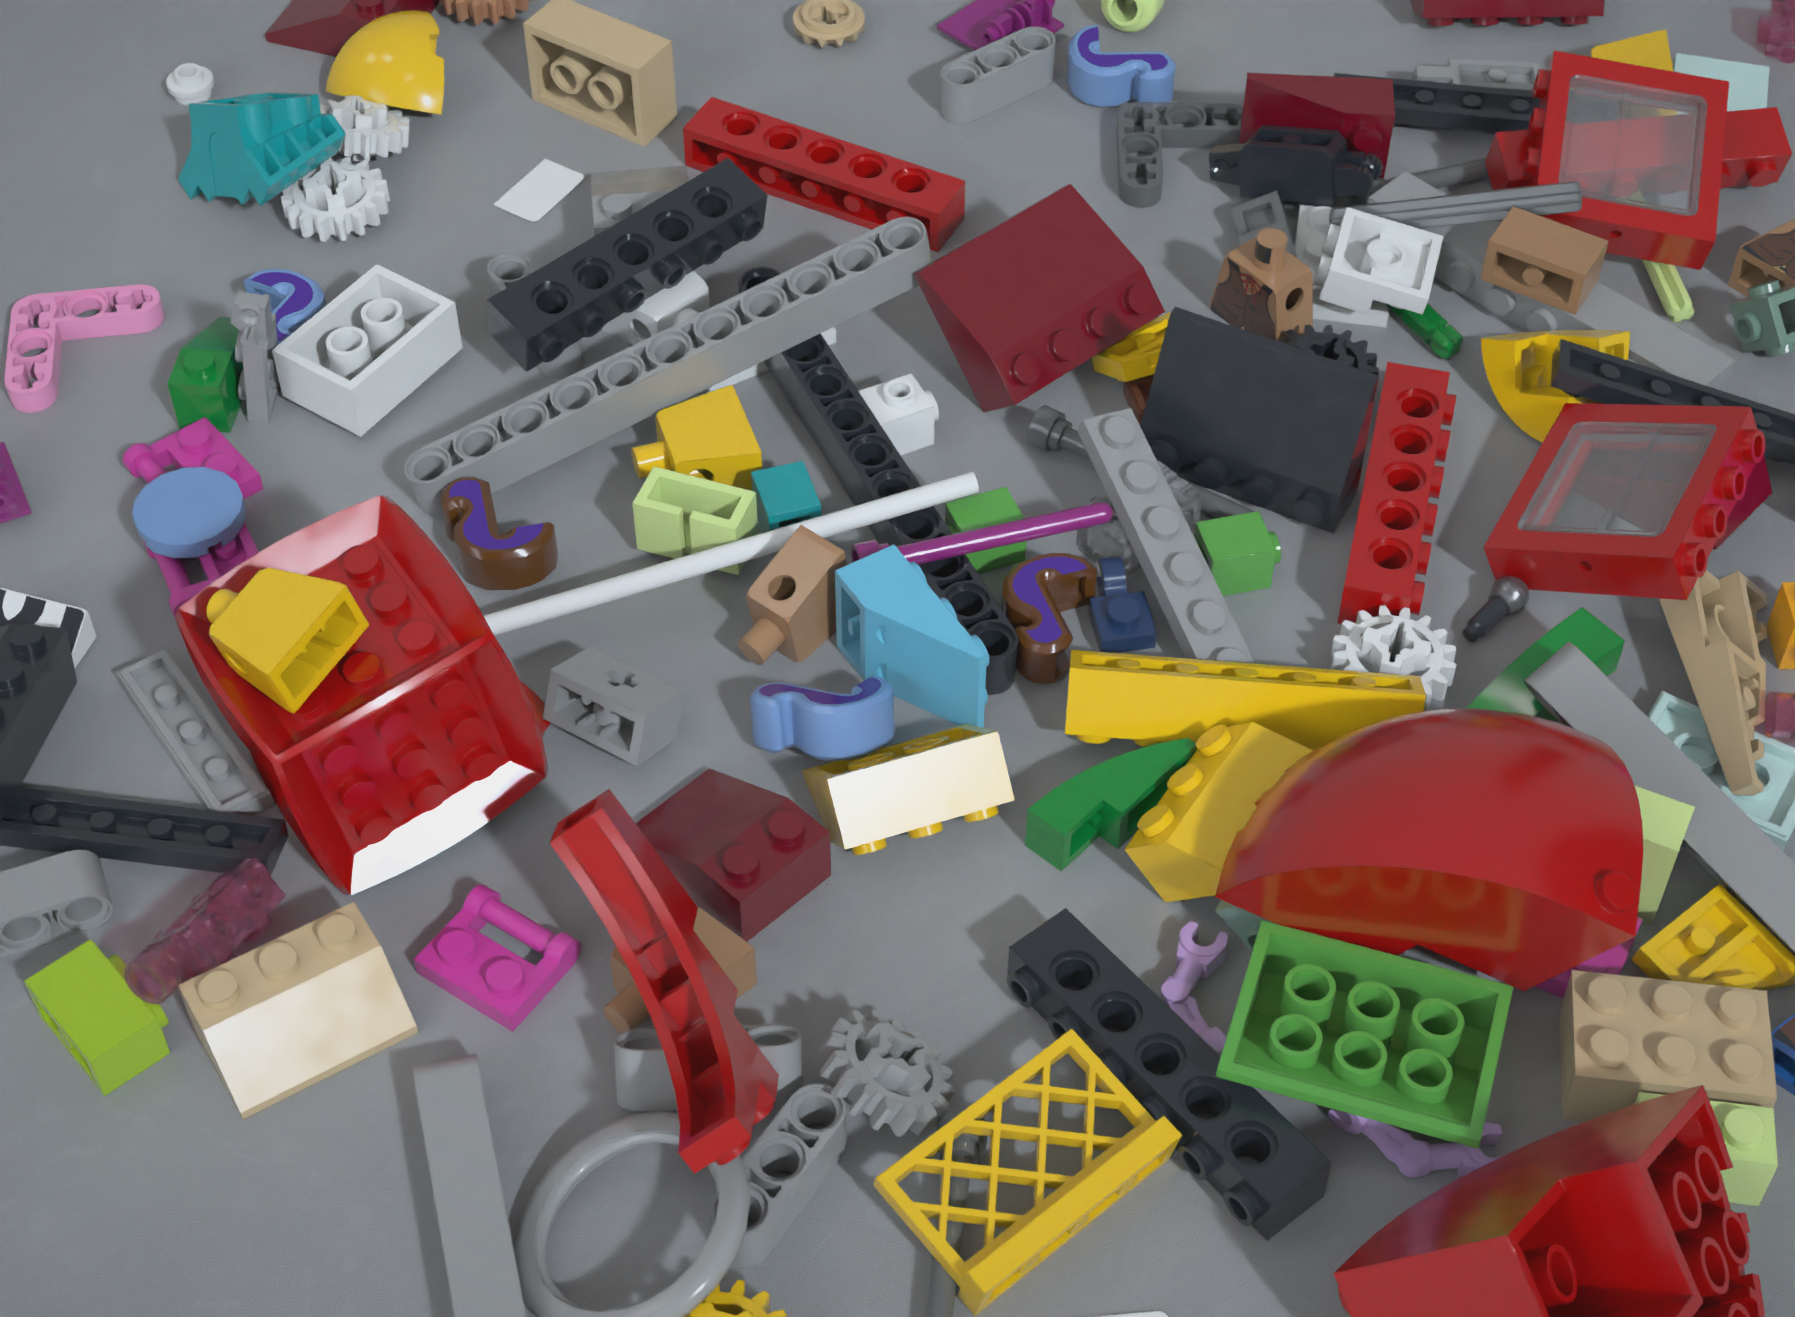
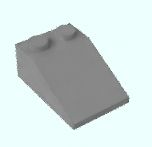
[591,165,689,236]

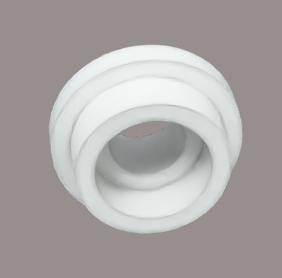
[166,63,214,105]

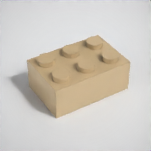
[523,0,677,147]
[1559,970,1777,1122]

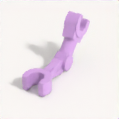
[1161,921,1228,1056]
[1327,1109,1502,1178]

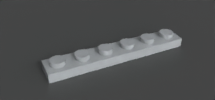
[1077,408,1256,664]

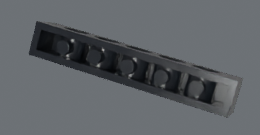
[487,158,768,372]
[1007,908,1332,1241]

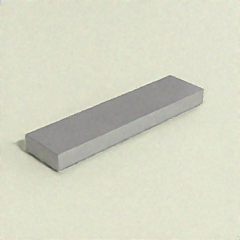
[115,647,274,816]

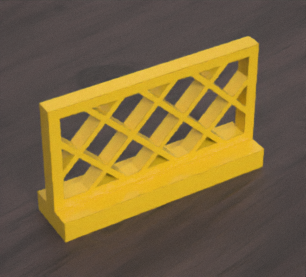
[873,1029,1182,1316]

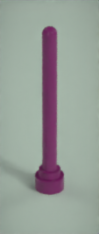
[851,502,1113,565]

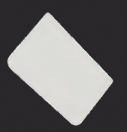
[494,159,584,222]

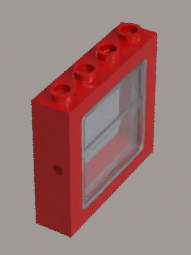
[1522,50,1729,270]
[1483,403,1765,600]

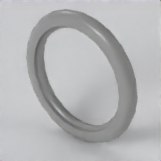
[515,1111,750,1317]

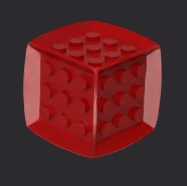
[175,495,550,895]

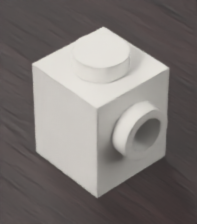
[859,373,939,455]

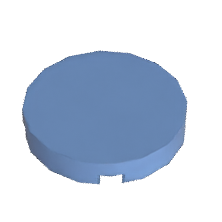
[132,467,246,558]

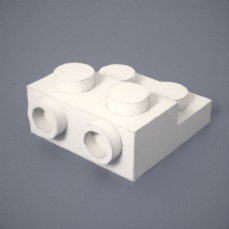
[1313,207,1443,315]

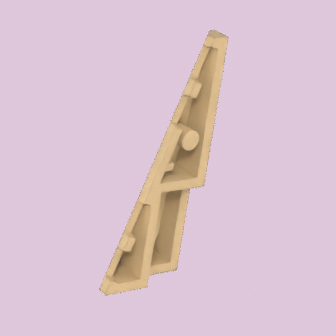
[1659,570,1767,796]

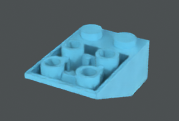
[835,544,990,728]

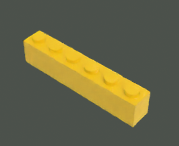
[1065,650,1426,750]

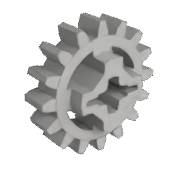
[818,1009,956,1137]

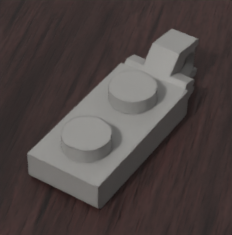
[1412,58,1541,91]
[231,290,281,423]

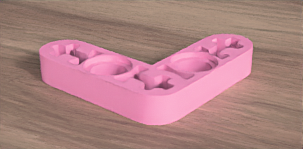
[4,284,165,413]

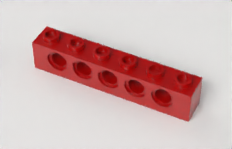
[683,97,965,252]
[1337,362,1457,624]

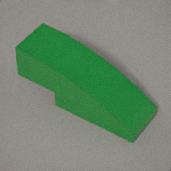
[1467,607,1625,722]
[1025,738,1197,871]

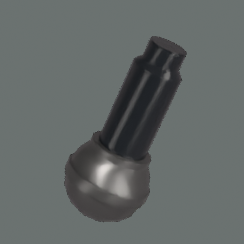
[1462,576,1529,642]

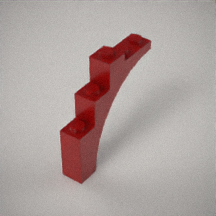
[549,789,779,1174]

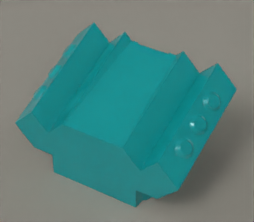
[178,92,346,206]

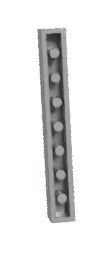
[1367,171,1735,392]

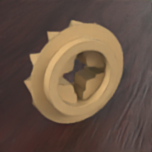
[793,0,865,48]

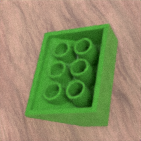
[1216,920,1514,1149]

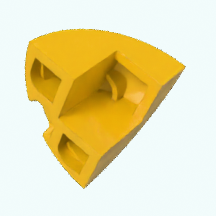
[325,11,444,114]
[1481,330,1630,443]

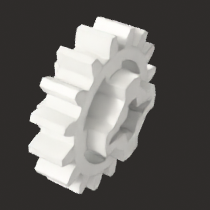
[320,95,410,161]
[281,157,390,242]
[1330,606,1457,711]

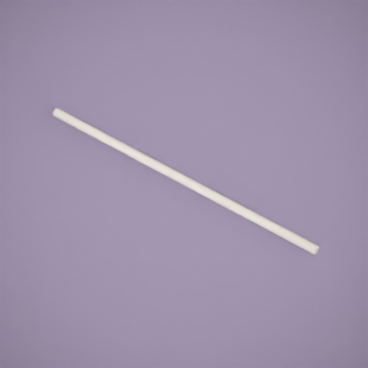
[484,471,979,636]

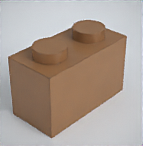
[1480,206,1609,315]

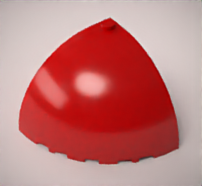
[1215,708,1643,991]
[1333,1085,1765,1317]

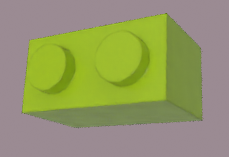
[24,939,171,1097]

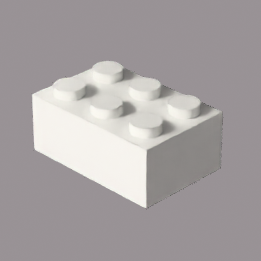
[272,264,463,437]

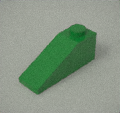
[167,317,244,433]

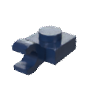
[1088,556,1157,653]

